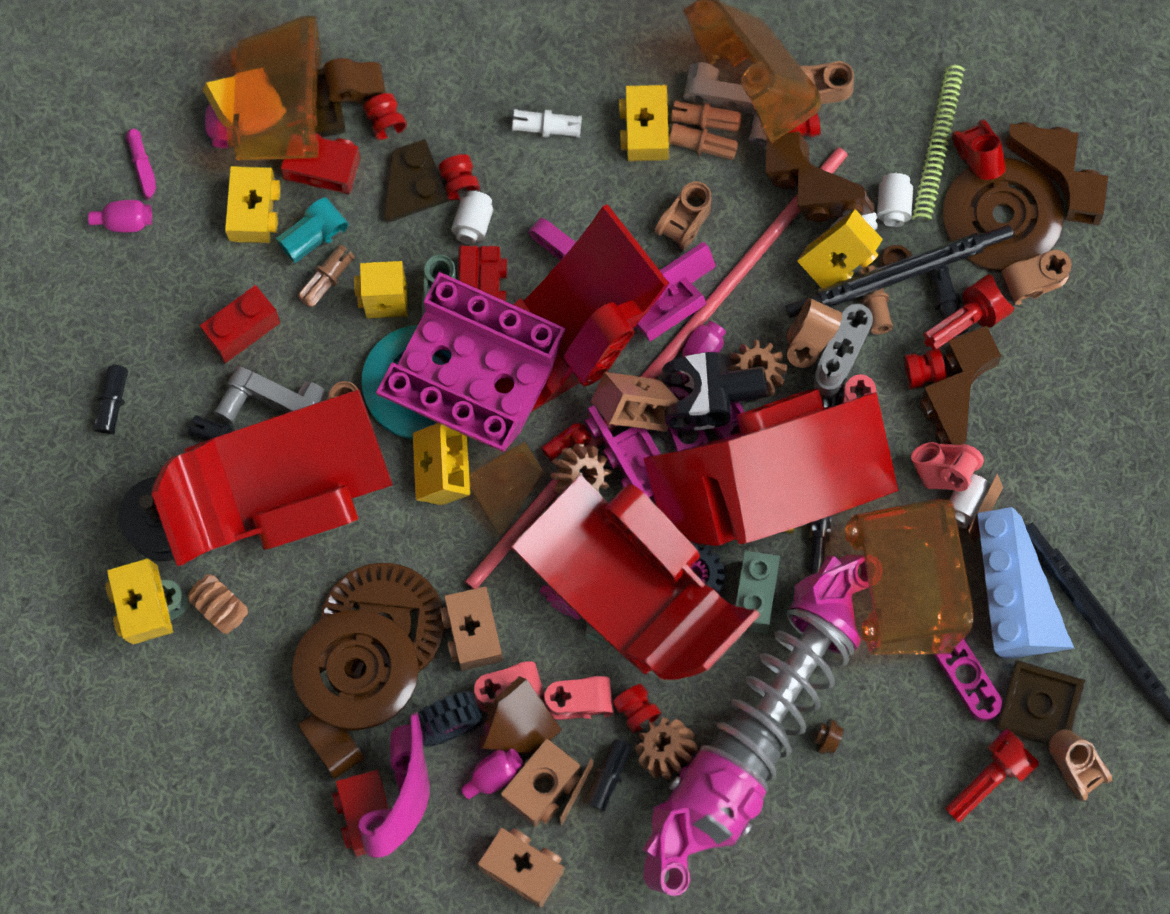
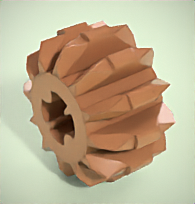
[728,339,787,401]
[550,444,612,494]
[187,574,248,634]
[635,717,699,781]

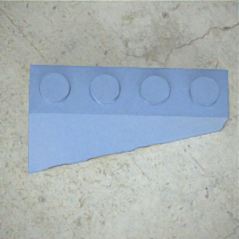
[977,507,1075,659]

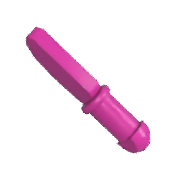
[126,128,156,200]

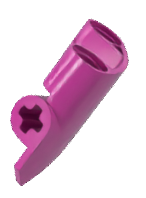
[359,712,430,858]

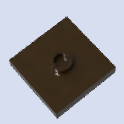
[996,660,1085,745]

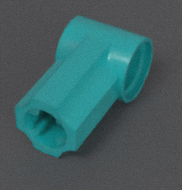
[276,197,349,263]

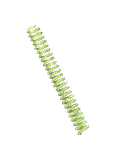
[912,65,965,221]

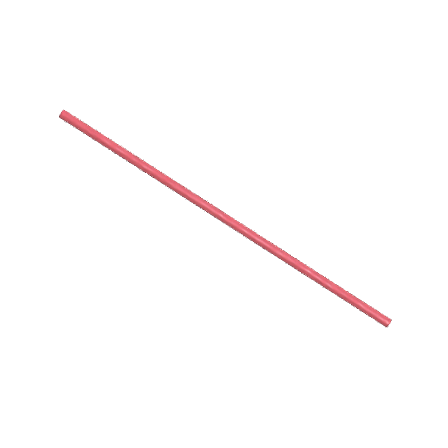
[465,147,848,589]

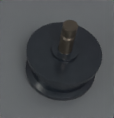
[119,477,174,561]

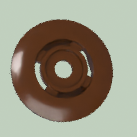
[943,158,1064,272]
[321,563,445,679]
[292,610,418,730]

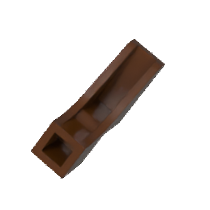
[1006,122,1108,225]
[766,132,874,222]
[920,325,1001,445]

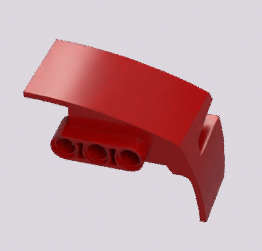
[494,204,670,412]
[643,388,898,546]
[152,389,393,566]
[510,475,760,680]

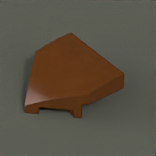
[479,676,562,753]

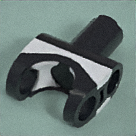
[662,352,768,430]

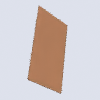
[968,473,1003,545]
[560,758,593,825]

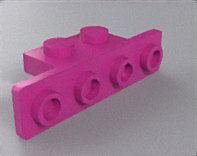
[635,242,716,342]
[585,405,660,499]

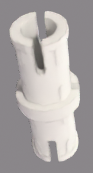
[512,109,582,138]

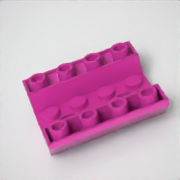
[376,272,566,452]

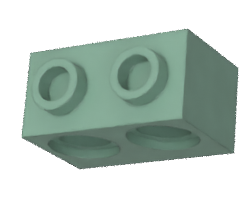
[736,550,780,634]

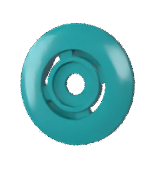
[361,325,452,440]

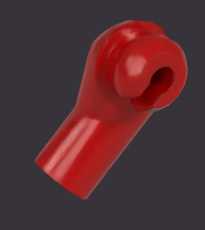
[541,423,591,461]

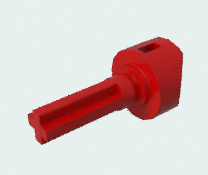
[923,274,1014,351]
[945,729,1040,823]

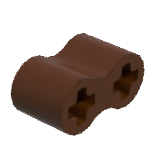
[323,58,386,106]
[297,714,364,779]

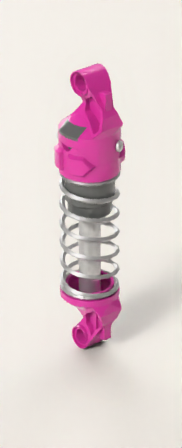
[642,554,882,896]

